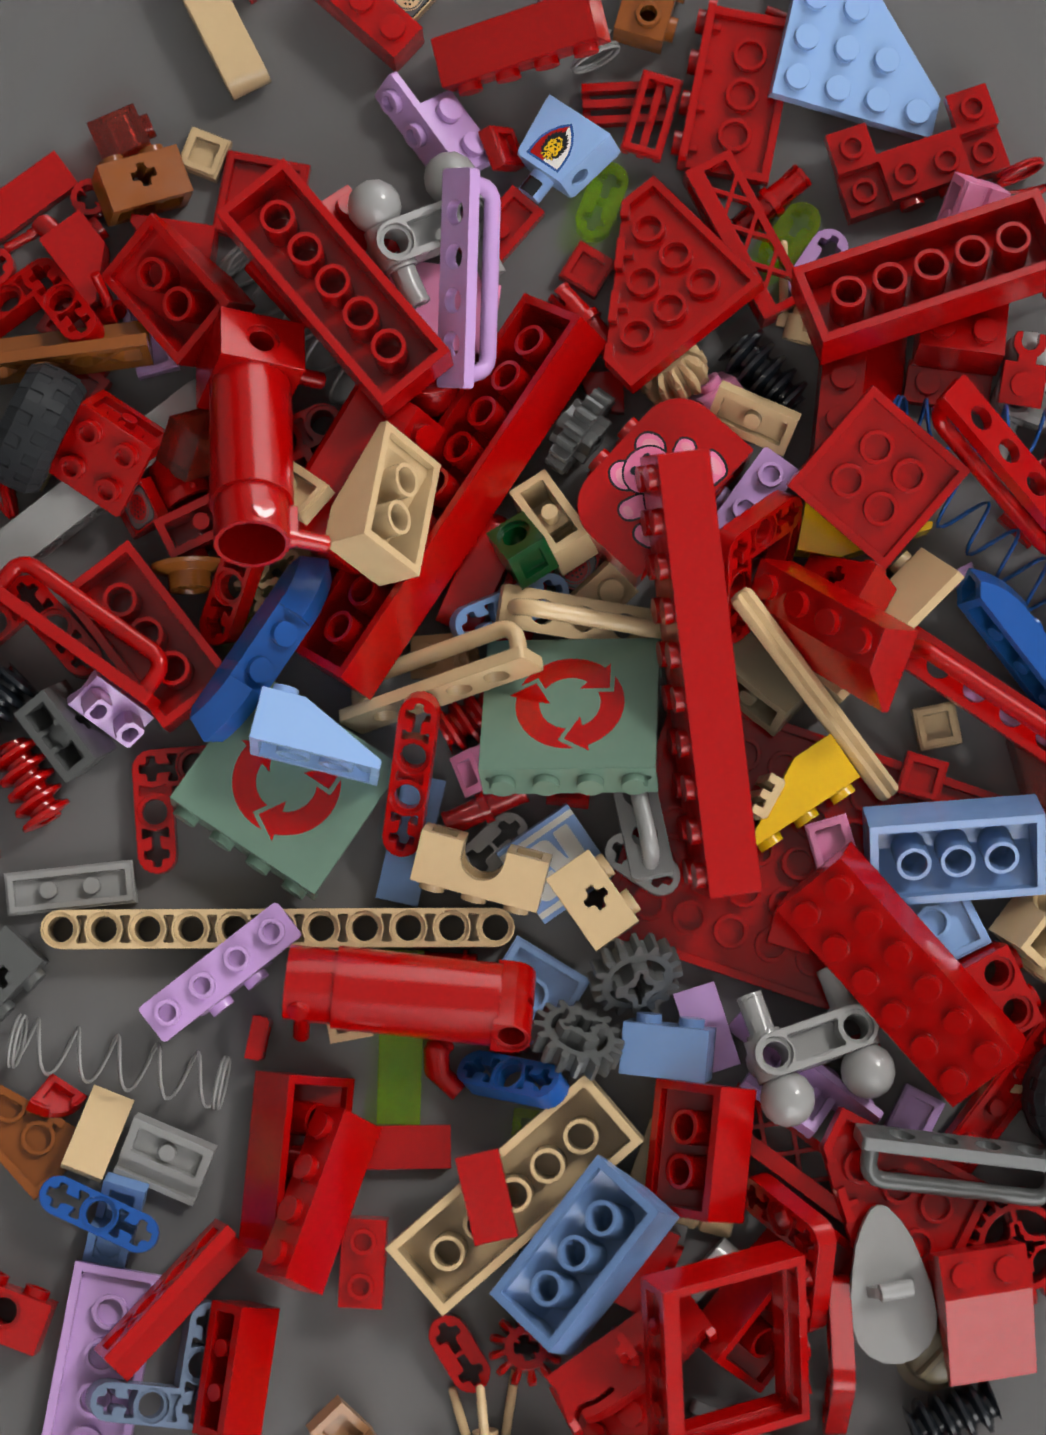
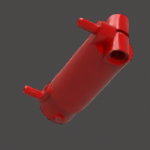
[282,944,536,1057]

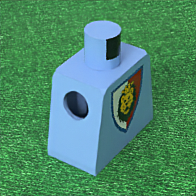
[517,95,621,204]

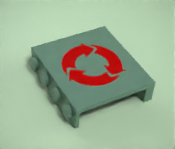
[478,638,662,797]
[170,681,392,901]

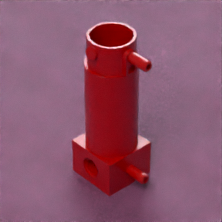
[196,306,331,567]

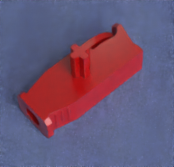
[546,1295,718,1435]

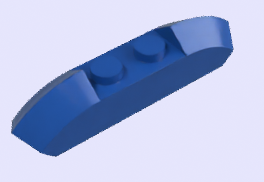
[190,556,332,742]
[957,568,1046,710]

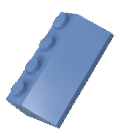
[862,794,1046,905]
[489,1155,680,1356]

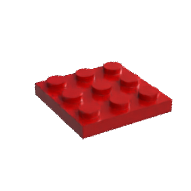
[786,385,971,570]

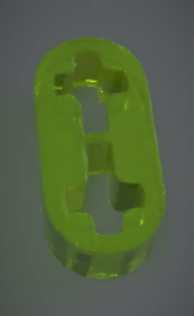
[575,162,629,243]
[757,202,821,277]

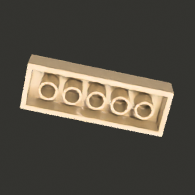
[385,1074,644,1316]

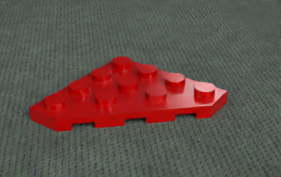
[603,175,764,394]
[819,1106,987,1305]

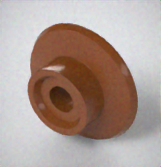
[150,556,221,595]

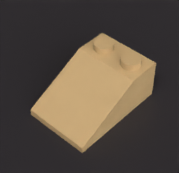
[325,421,441,586]

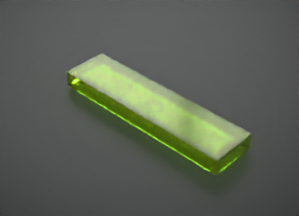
[377,949,425,1125]

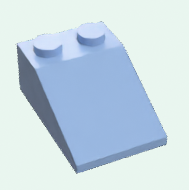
[249,684,381,786]

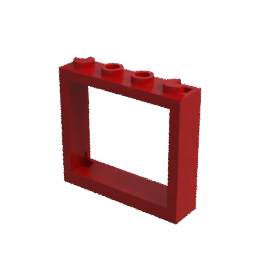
[641,1240,812,1435]

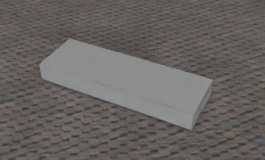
[4,859,138,917]

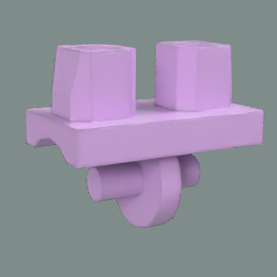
[66,670,154,748]

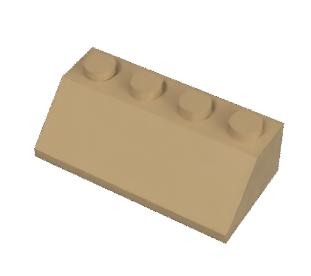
[814,547,965,705]

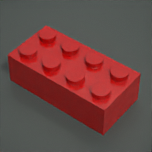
[65,540,223,733]

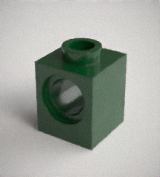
[486,511,559,590]

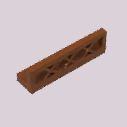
[0,321,154,385]

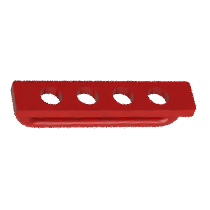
[931,374,1046,556]
[0,556,168,712]
[904,626,1046,765]

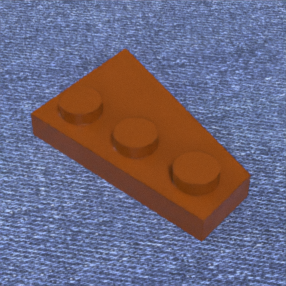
[0,1084,76,1201]

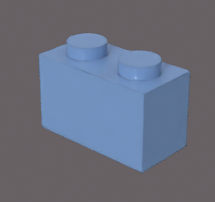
[619,1012,717,1084]

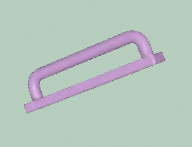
[437,167,501,389]

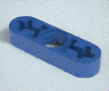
[457,1050,569,1109]
[39,1176,160,1253]

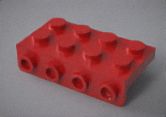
[670,0,786,187]

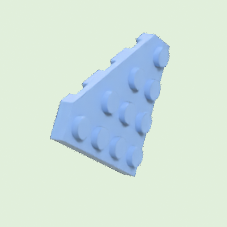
[768,0,941,140]

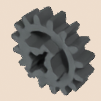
[545,387,615,475]
[587,933,683,1016]
[531,1000,625,1080]

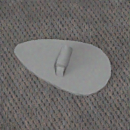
[850,1204,937,1364]

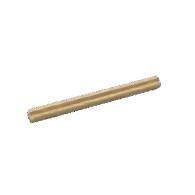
[730,587,899,801]

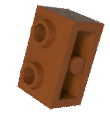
[613,0,685,55]

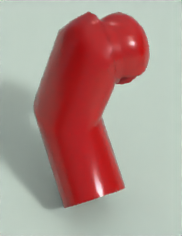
[423,1040,465,1100]

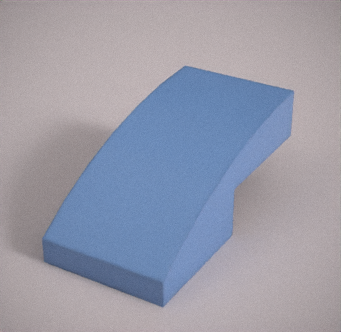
[82,1172,150,1268]

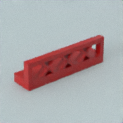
[683,149,796,329]
[735,1082,843,1224]
[93,1218,249,1382]

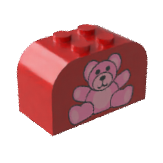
[577,398,754,588]

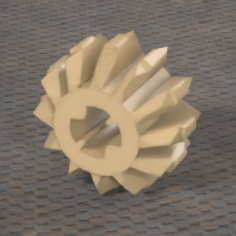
[640,344,709,405]

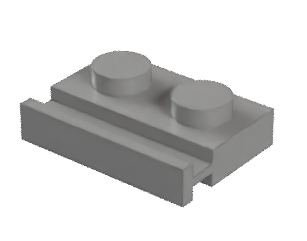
[113,1112,218,1206]

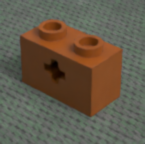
[91,144,194,227]

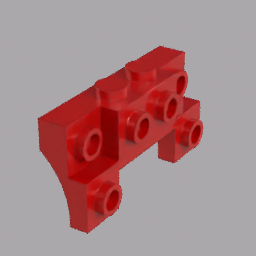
[824,83,1011,225]

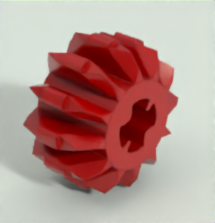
[488,1319,562,1387]

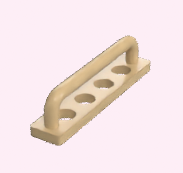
[495,584,661,639]
[339,620,544,734]

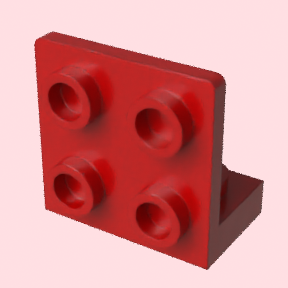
[49,389,174,517]

